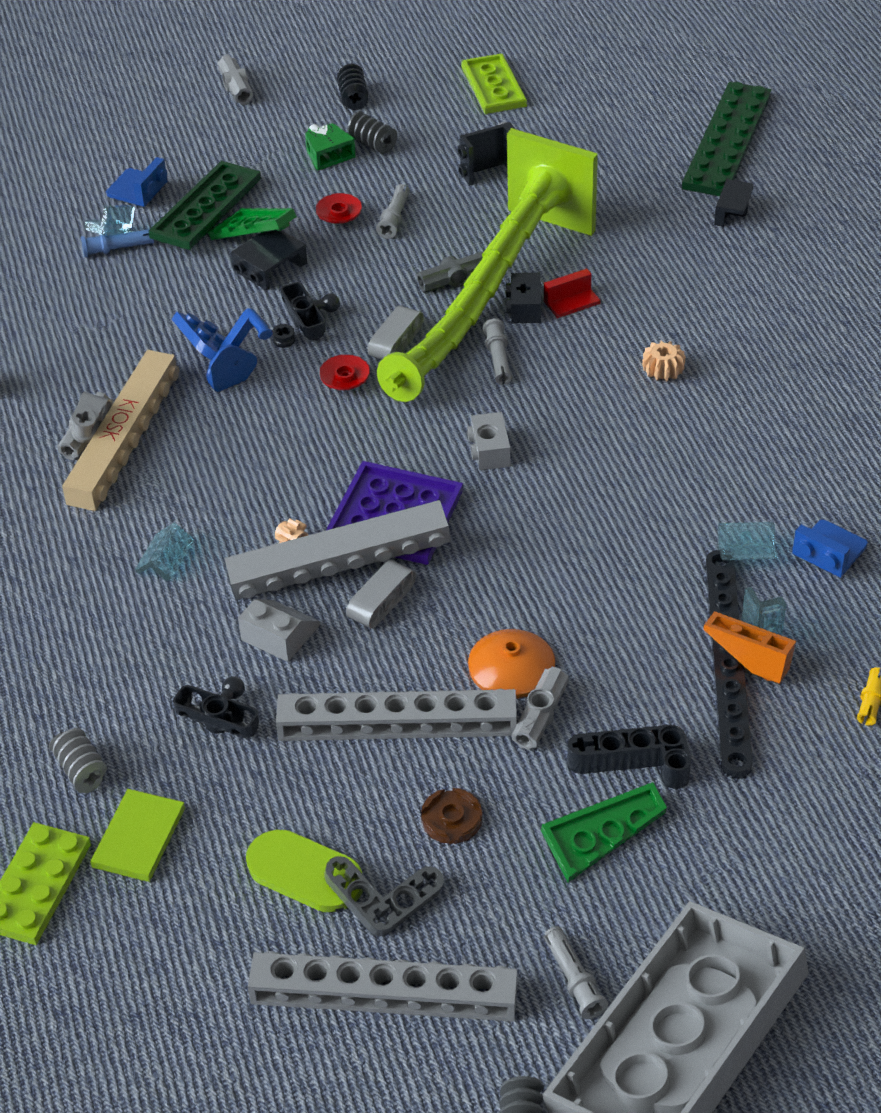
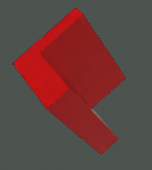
[544,269,601,318]

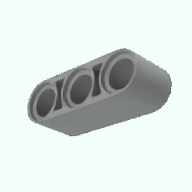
[368,305,424,360]
[346,560,416,629]

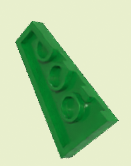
[208,208,297,240]
[541,782,667,882]

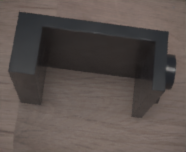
[457,122,515,186]
[231,229,307,291]

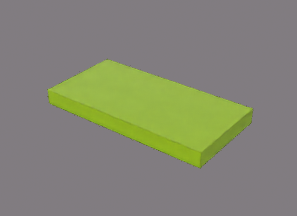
[461,53,527,114]

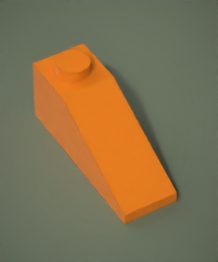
[703,611,796,684]

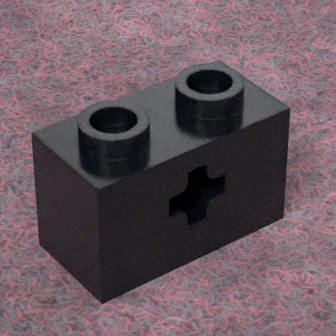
[506,273,541,323]

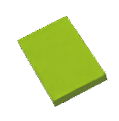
[90,788,185,882]

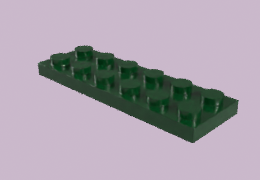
[149,161,261,250]

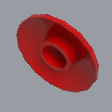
[316,193,362,224]
[319,355,370,390]

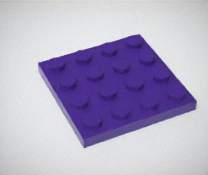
[326,461,463,565]

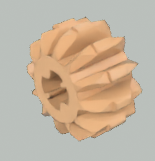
[642,340,686,382]

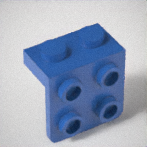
[106,157,168,207]
[792,519,868,578]

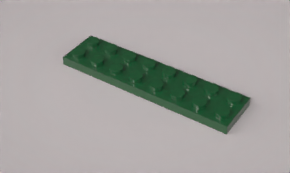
[682,82,772,197]

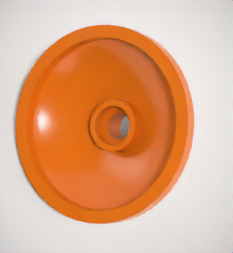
[468,629,555,699]

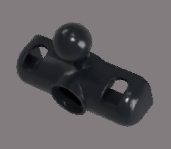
[281,282,340,340]
[173,676,259,739]

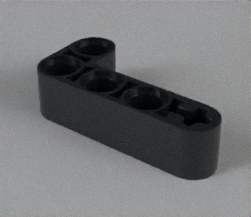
[567,725,691,789]

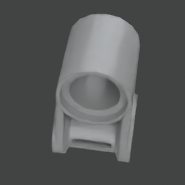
[71,391,110,443]

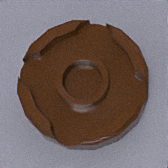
[421,788,483,844]

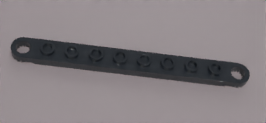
[705,550,753,779]

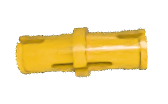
[857,667,881,726]

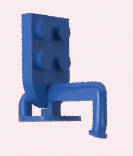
[172,308,273,392]

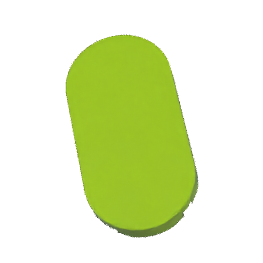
[246,830,363,912]

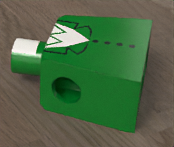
[305,123,356,171]

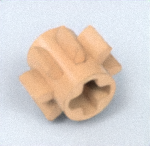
[275,518,308,543]

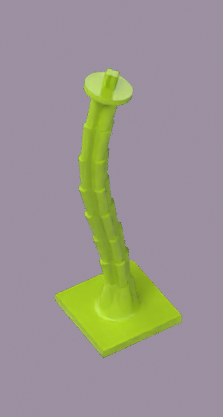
[377,128,598,402]

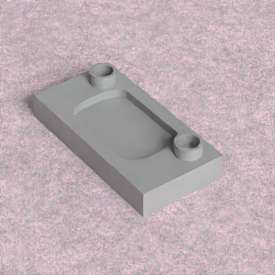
[542,901,809,1113]

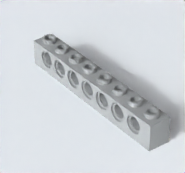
[276,689,517,741]
[248,951,517,1022]

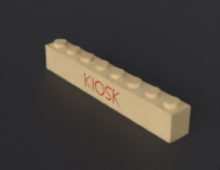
[62,350,179,511]

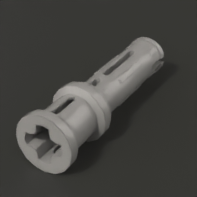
[376,184,410,239]
[482,319,512,385]
[543,926,609,1019]

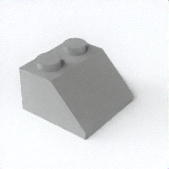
[238,599,320,662]

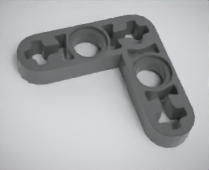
[324,856,444,936]

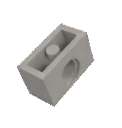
[467,412,510,470]

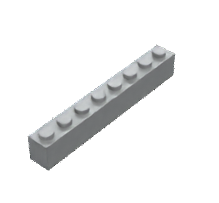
[224,500,451,600]

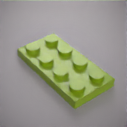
[0,822,91,945]

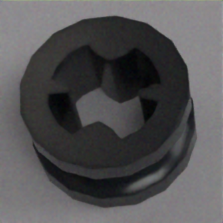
[272,324,295,348]

